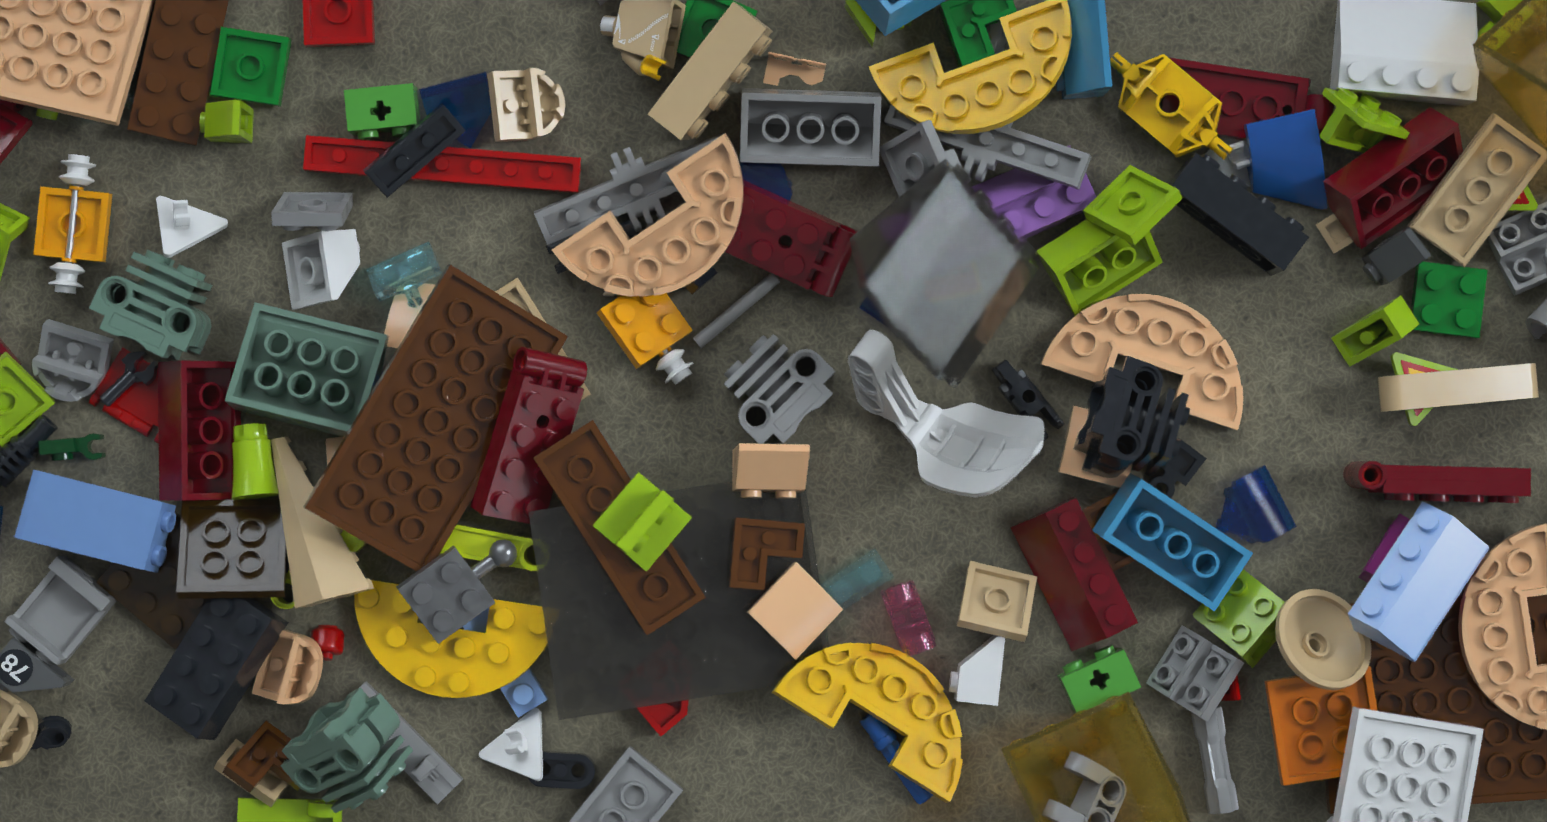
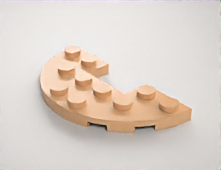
[552,133,743,297]
[1040,294,1243,430]
[1458,523,1547,730]

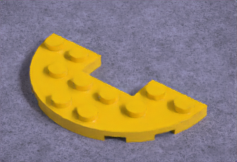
[869,0,1072,134]
[354,580,561,698]
[772,642,963,803]

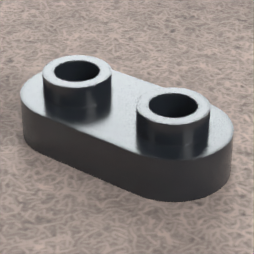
[527,751,596,789]

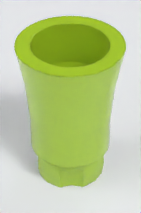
[231,423,279,500]

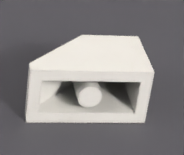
[949,635,1005,706]

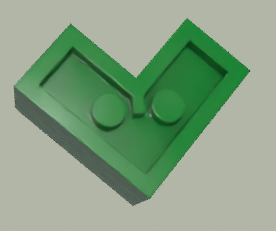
[939,0,1017,68]

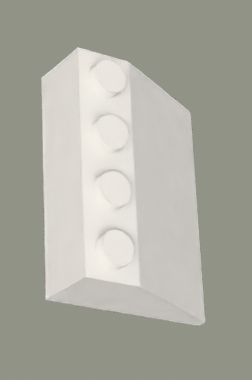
[1330,0,1479,106]

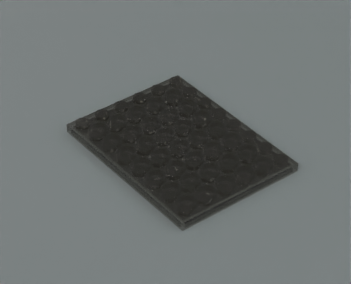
[528,481,829,720]

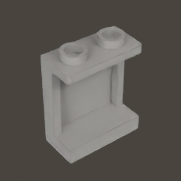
[4,555,117,665]

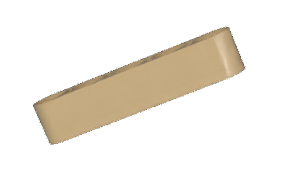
[1378,363,1539,412]

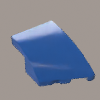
[1244,109,1327,209]

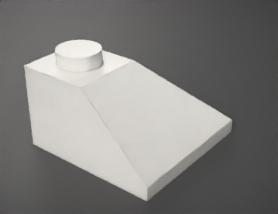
[282,229,360,310]

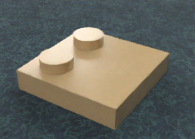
[957,561,1037,642]

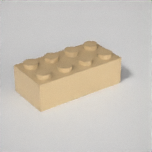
[648,2,773,140]

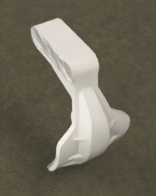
[848,330,1044,497]

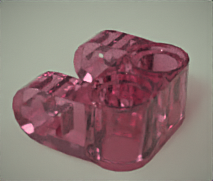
[880,579,937,657]

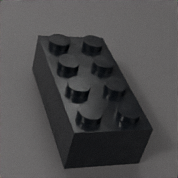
[1169,153,1309,276]
[144,598,289,740]

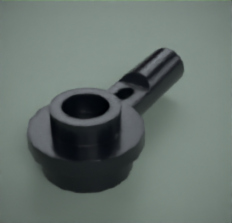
[30,716,72,750]

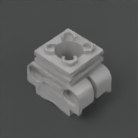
[724,334,836,444]

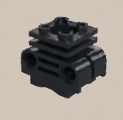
[1074,356,1190,478]

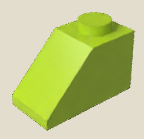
[199,100,254,143]
[1331,295,1419,367]

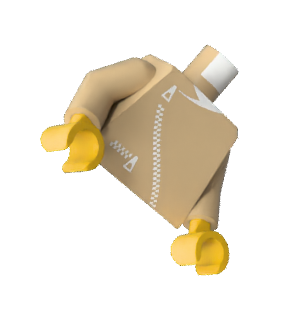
[600,0,686,81]

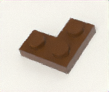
[728,517,805,590]
[223,720,300,793]

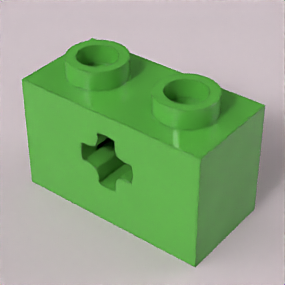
[344,83,420,140]
[1057,645,1141,716]

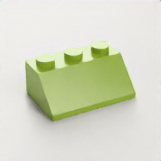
[1037,219,1163,316]

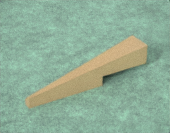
[271,437,374,608]

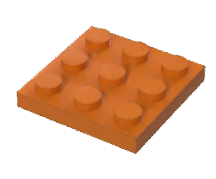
[1264,666,1378,786]

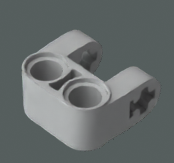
[1042,751,1127,822]

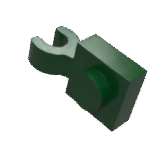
[39,433,106,461]

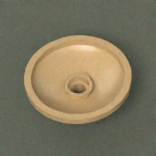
[1275,589,1371,690]

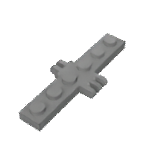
[884,105,1091,190]
[534,133,725,245]

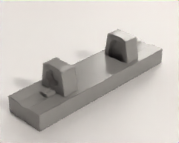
[359,681,463,805]

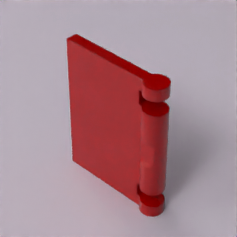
[89,347,159,444]

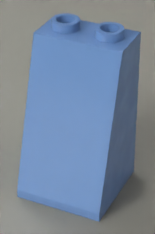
[14,469,176,573]

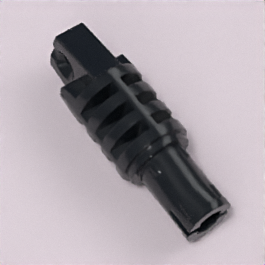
[0,415,58,488]

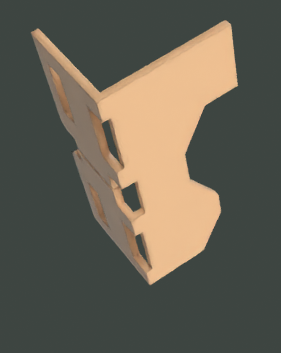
[763,52,826,86]

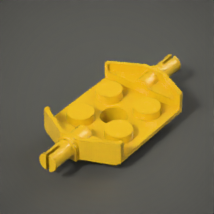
[1110,52,1233,160]

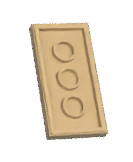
[1407,113,1547,267]

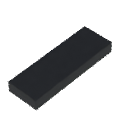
[363,103,466,198]

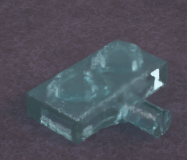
[366,241,442,308]

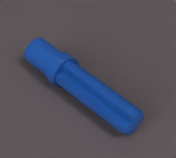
[859,714,933,804]

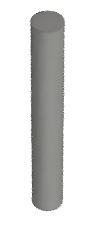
[693,273,780,348]

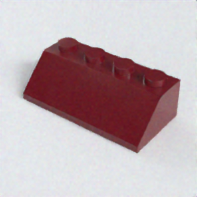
[1323,107,1463,249]
[158,360,241,500]
[1010,497,1138,651]

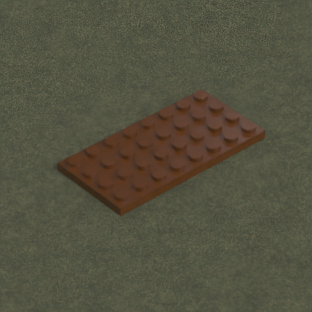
[303,264,568,571]

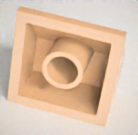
[732,443,810,499]

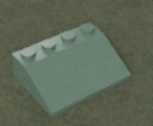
[225,302,389,437]

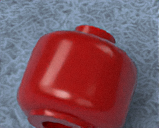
[310,625,344,661]

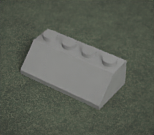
[740,88,881,166]

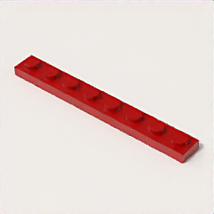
[303,135,582,193]

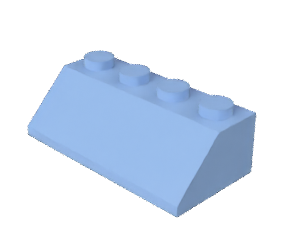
[1348,501,1489,662]

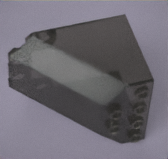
[850,158,1039,388]

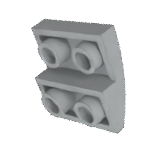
[1487,202,1547,296]
[1146,625,1244,722]

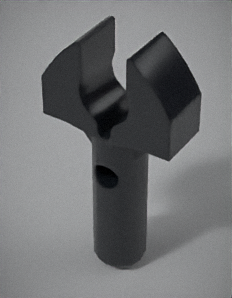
[100,351,157,406]

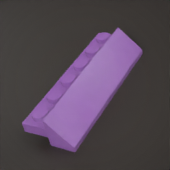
[880,145,1096,287]

